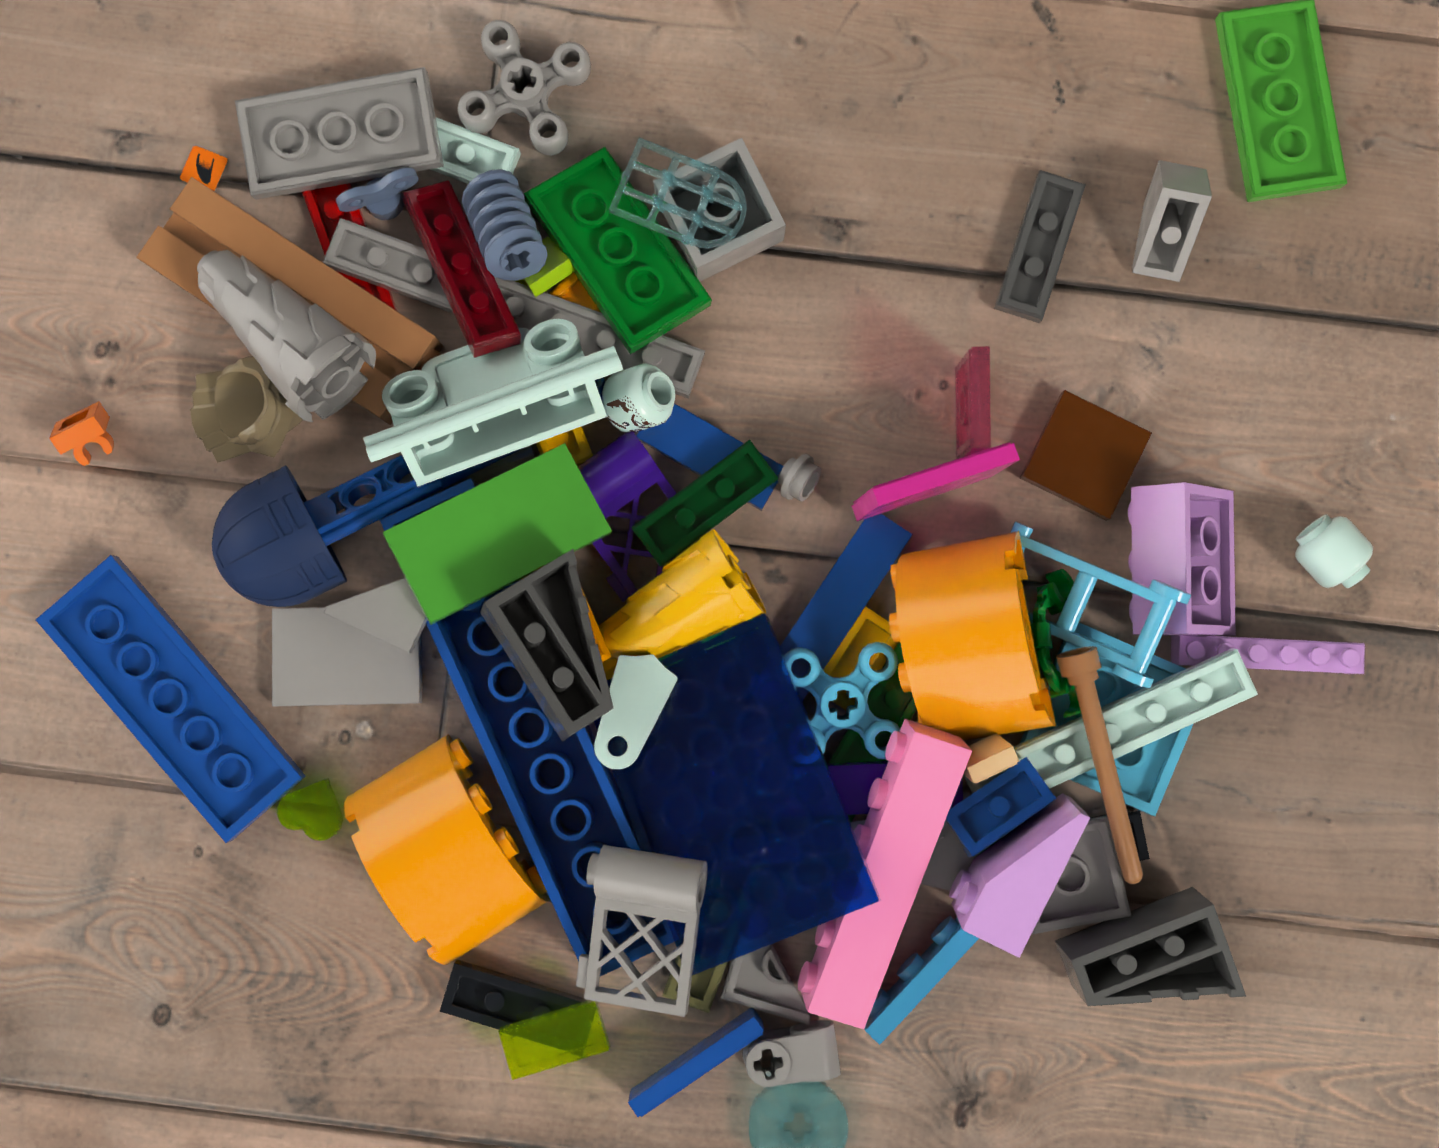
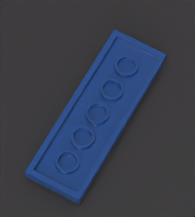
[35,555,306,843]

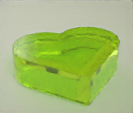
[277,778,343,841]

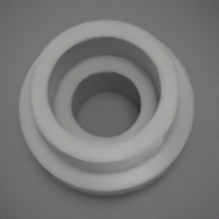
[778,454,821,502]

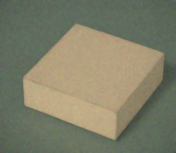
[964,733,1019,784]

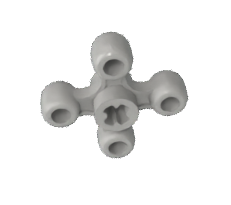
[457,20,591,156]

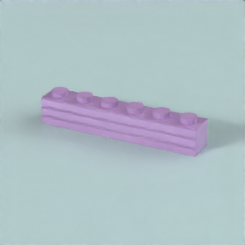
[1171,635,1365,674]

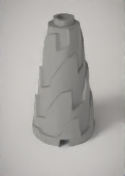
[197,250,376,422]

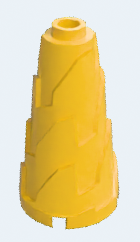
[598,529,767,681]

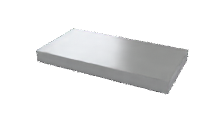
[235,67,444,200]

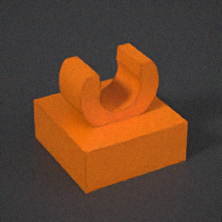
[49,401,114,466]

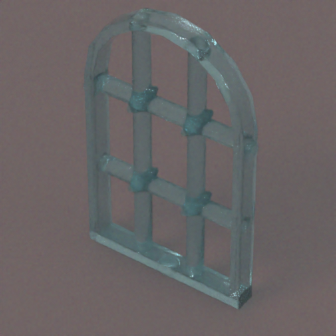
[609,137,747,249]

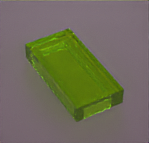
[498,1000,611,1080]

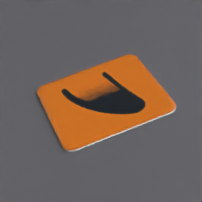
[180,146,228,191]

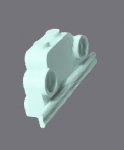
[363,319,623,486]

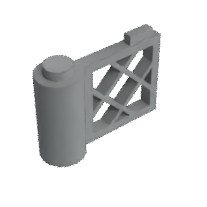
[576,845,707,1017]

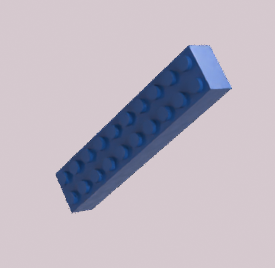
[380,478,682,976]

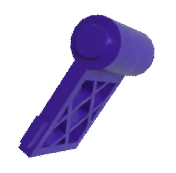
[578,431,705,602]

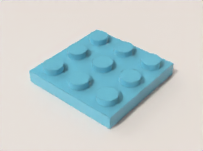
[1020,623,1193,816]

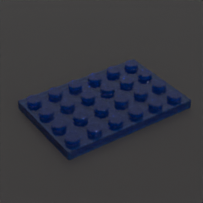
[594,613,882,976]

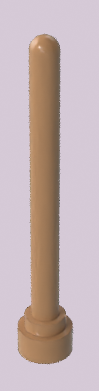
[1056,646,1143,884]

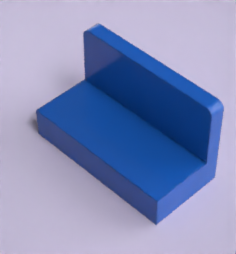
[946,757,1056,857]

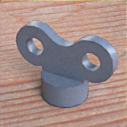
[336,168,418,220]

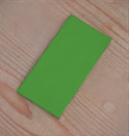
[1215,0,1347,202]
[383,443,612,625]

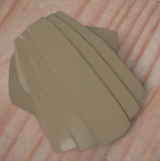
[190,356,303,463]

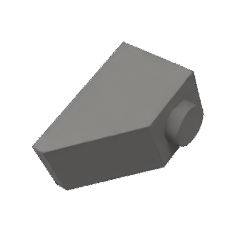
[1132,160,1212,282]

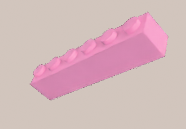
[798,719,972,1029]

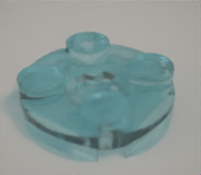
[748,1081,848,1148]

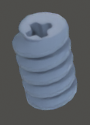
[462,169,548,281]

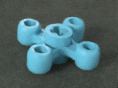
[781,642,900,765]

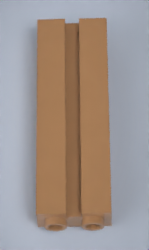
[136,177,443,425]

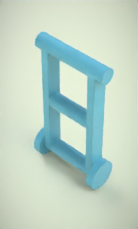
[1010,522,1191,688]

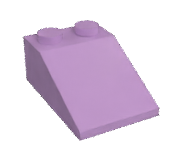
[949,793,1090,958]

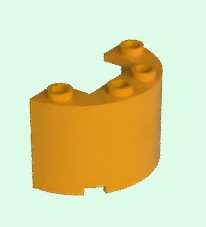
[889,531,1056,741]
[344,734,550,965]

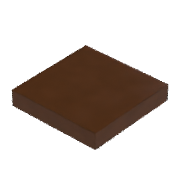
[1020,390,1152,521]

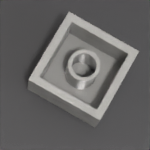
[653,138,786,282]

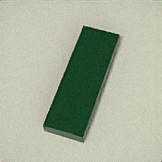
[631,439,779,567]

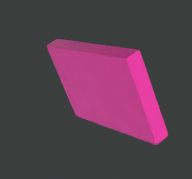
[851,442,1020,521]

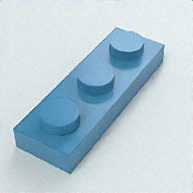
[864,916,979,1045]

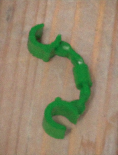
[1030,569,1081,718]

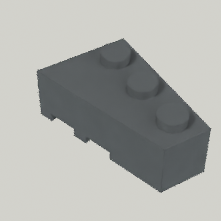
[480,549,614,741]
[1055,887,1246,1006]

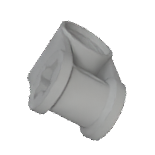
[742,1020,841,1087]

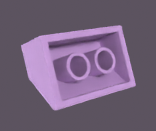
[1128,482,1236,636]

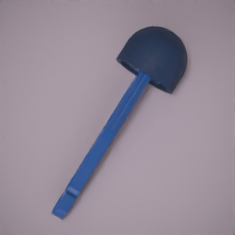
[212,377,605,607]

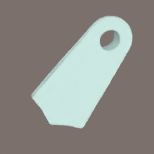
[594,654,678,769]

